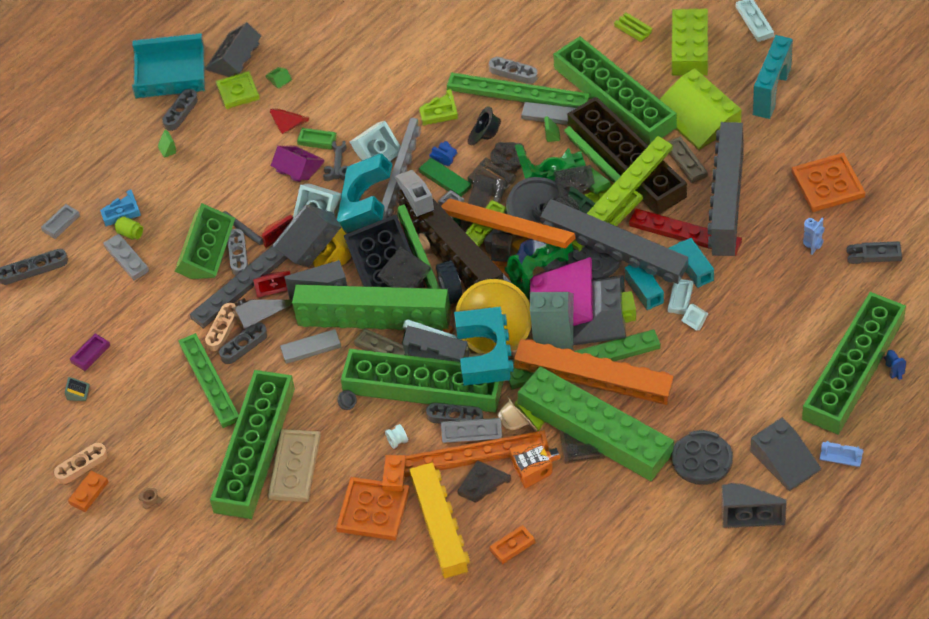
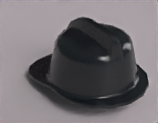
[468,106,501,146]

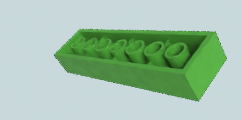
[553,36,677,146]
[292,285,451,331]
[802,292,906,435]
[341,349,504,413]
[517,366,674,481]
[210,370,295,519]

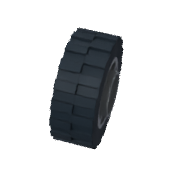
[436,261,463,304]

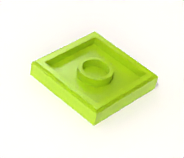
[216,71,260,109]

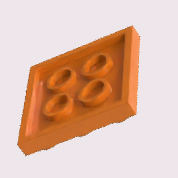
[791,153,866,212]
[336,477,410,541]

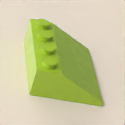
[659,68,742,150]

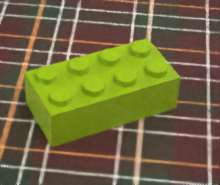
[672,9,708,76]

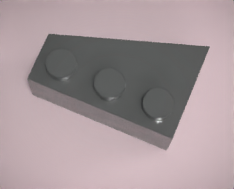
[403,325,470,362]

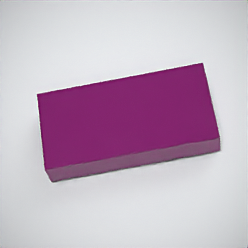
[70,333,110,371]

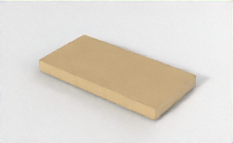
[268,429,321,502]

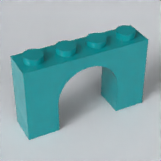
[753,35,793,119]
[337,153,392,234]
[625,238,714,310]
[454,306,514,386]

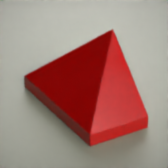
[270,108,310,134]
[262,215,293,248]
[253,270,291,298]

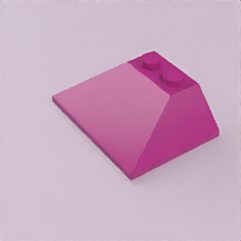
[530,257,593,326]

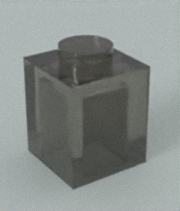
[491,233,512,262]

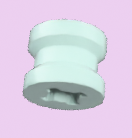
[385,424,408,449]

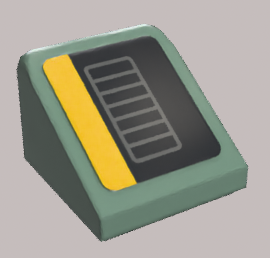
[65,377,90,401]

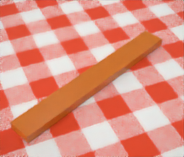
[441,198,576,248]
[404,430,549,477]

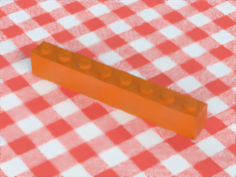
[514,339,674,405]

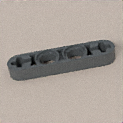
[0,249,68,285]

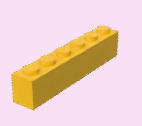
[410,462,470,579]

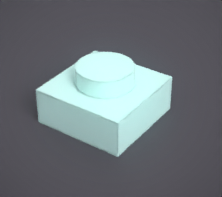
[681,304,709,330]

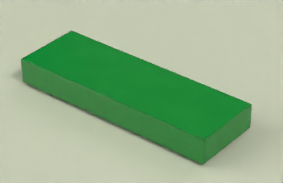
[419,158,472,197]

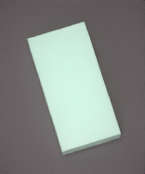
[668,279,694,315]

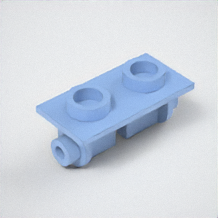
[803,218,825,255]
[820,441,863,467]

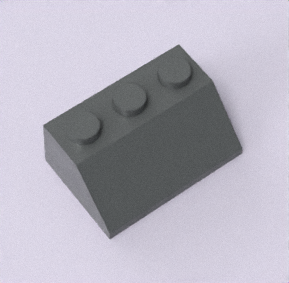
[205,22,262,77]
[273,204,341,267]

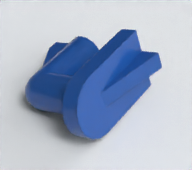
[429,141,457,166]
[884,350,906,380]

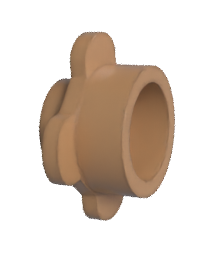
[139,488,162,509]

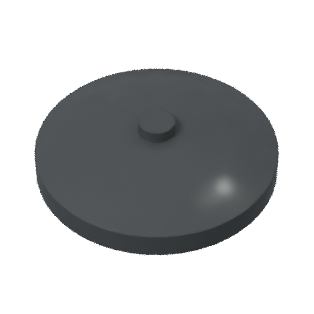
[506,177,569,223]

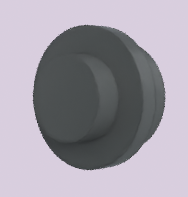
[337,390,357,410]

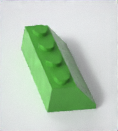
[174,203,235,279]

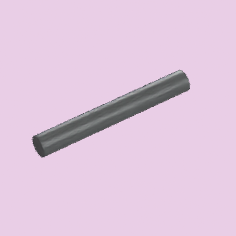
[223,211,263,245]

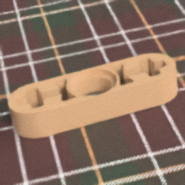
[205,303,236,351]
[54,443,108,484]

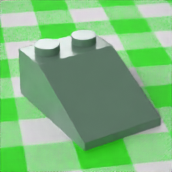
[530,292,574,350]

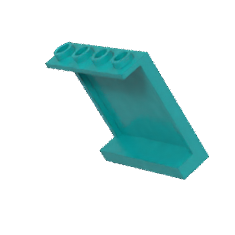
[132,33,205,98]

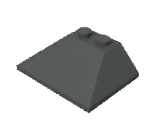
[573,275,626,345]

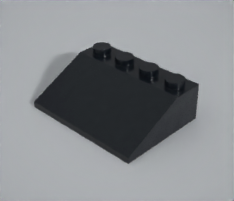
[344,214,425,288]

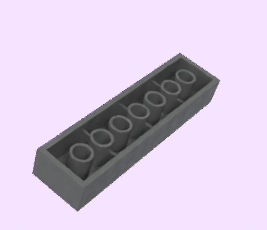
[708,122,744,256]

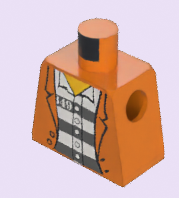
[509,442,560,488]

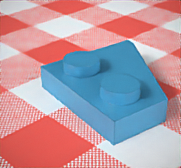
[100,189,141,226]

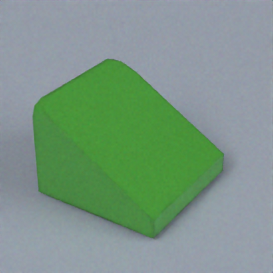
[265,67,292,88]
[544,116,560,142]
[158,130,176,158]

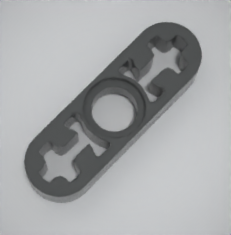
[162,89,198,131]
[219,322,267,364]
[426,403,483,424]

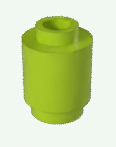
[115,216,143,240]

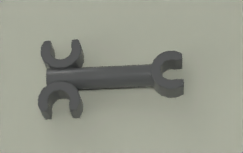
[323,141,348,181]

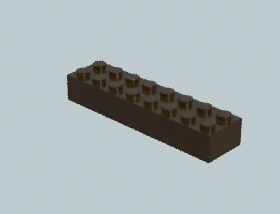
[567,97,687,214]
[398,189,504,289]

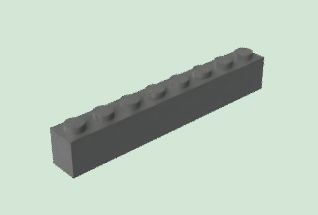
[540,199,689,284]

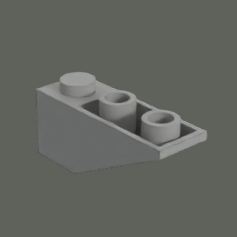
[395,170,434,216]

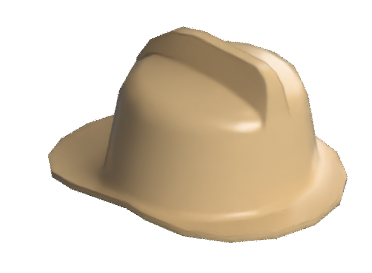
[497,397,537,431]

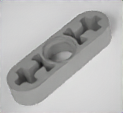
[489,57,538,84]
[228,229,248,275]

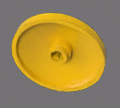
[455,279,532,354]

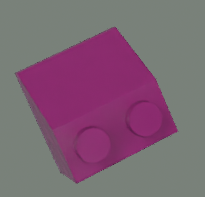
[270,146,325,182]

